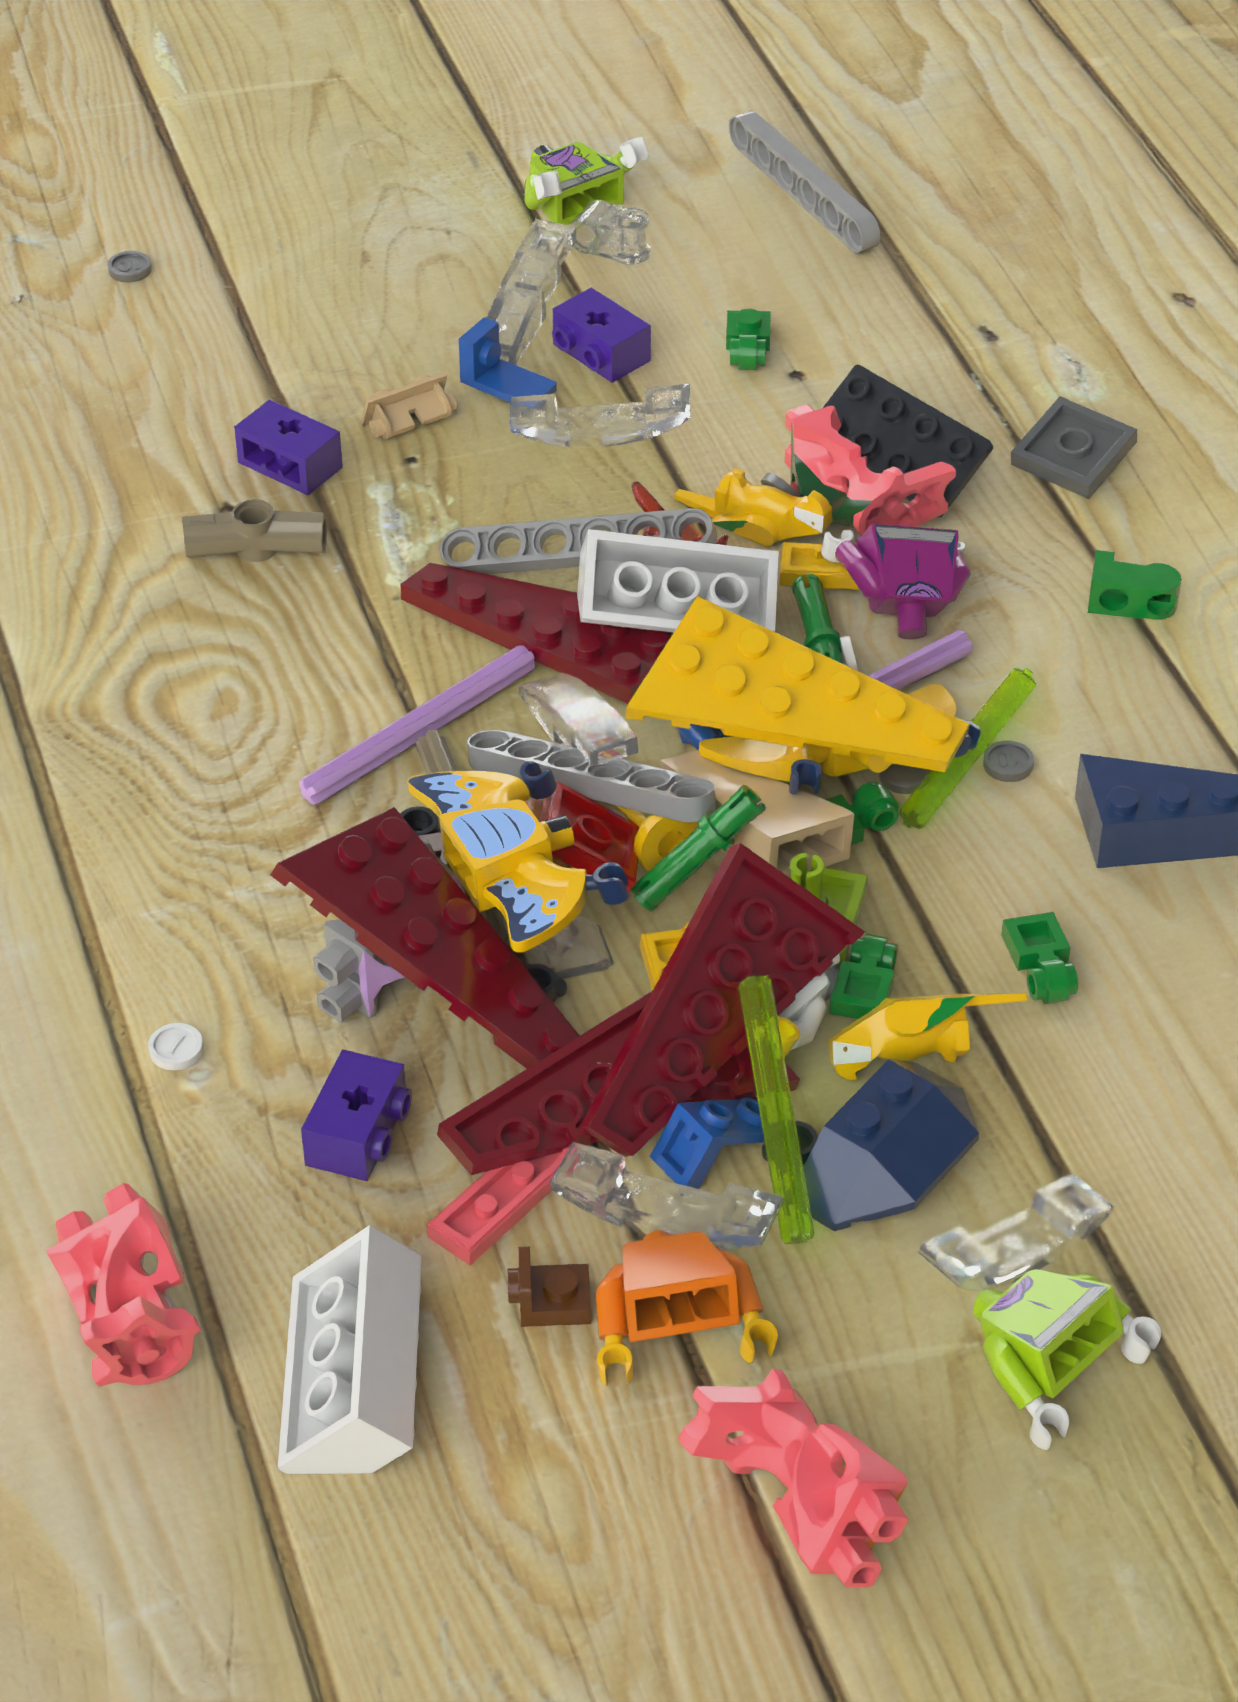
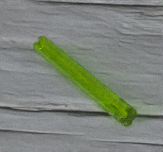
[899,668,1036,829]
[739,975,815,1244]

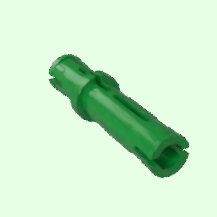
[792,574,844,664]
[631,785,766,911]

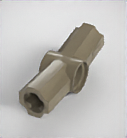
[182,499,327,562]

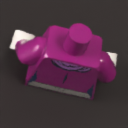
[821,524,971,639]

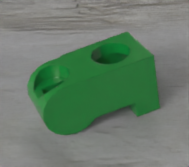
[1087,550,1182,620]

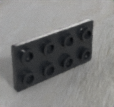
[823,364,994,518]

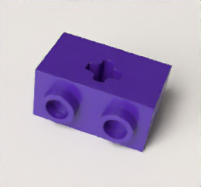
[552,287,651,383]
[234,399,343,495]
[301,1049,412,1181]

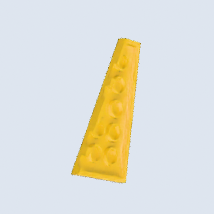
[625,596,970,772]

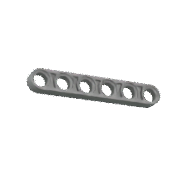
[729,111,880,253]
[440,508,717,574]
[467,730,717,822]

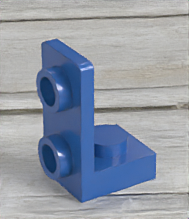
[458,317,557,411]
[649,1098,779,1191]

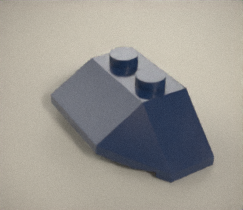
[788,1059,979,1231]

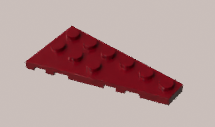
[400,563,674,704]
[270,807,580,1069]
[579,843,865,1157]
[437,990,800,1175]

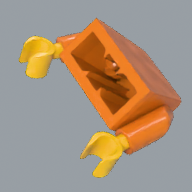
[596,1230,778,1385]

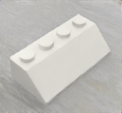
[577,529,779,632]
[277,1225,422,1474]

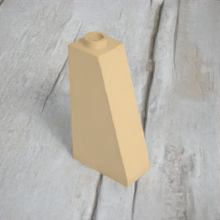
[660,750,854,878]

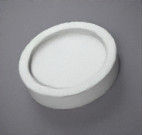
[148,1023,204,1070]

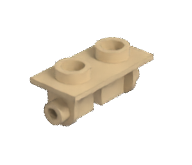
[361,372,457,439]

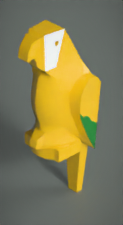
[674,468,833,547]
[828,993,1027,1081]

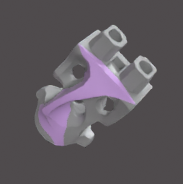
[313,838,467,1022]

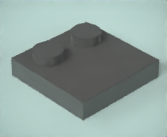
[1011,396,1137,499]

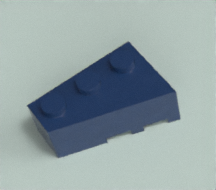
[1075,754,1238,868]

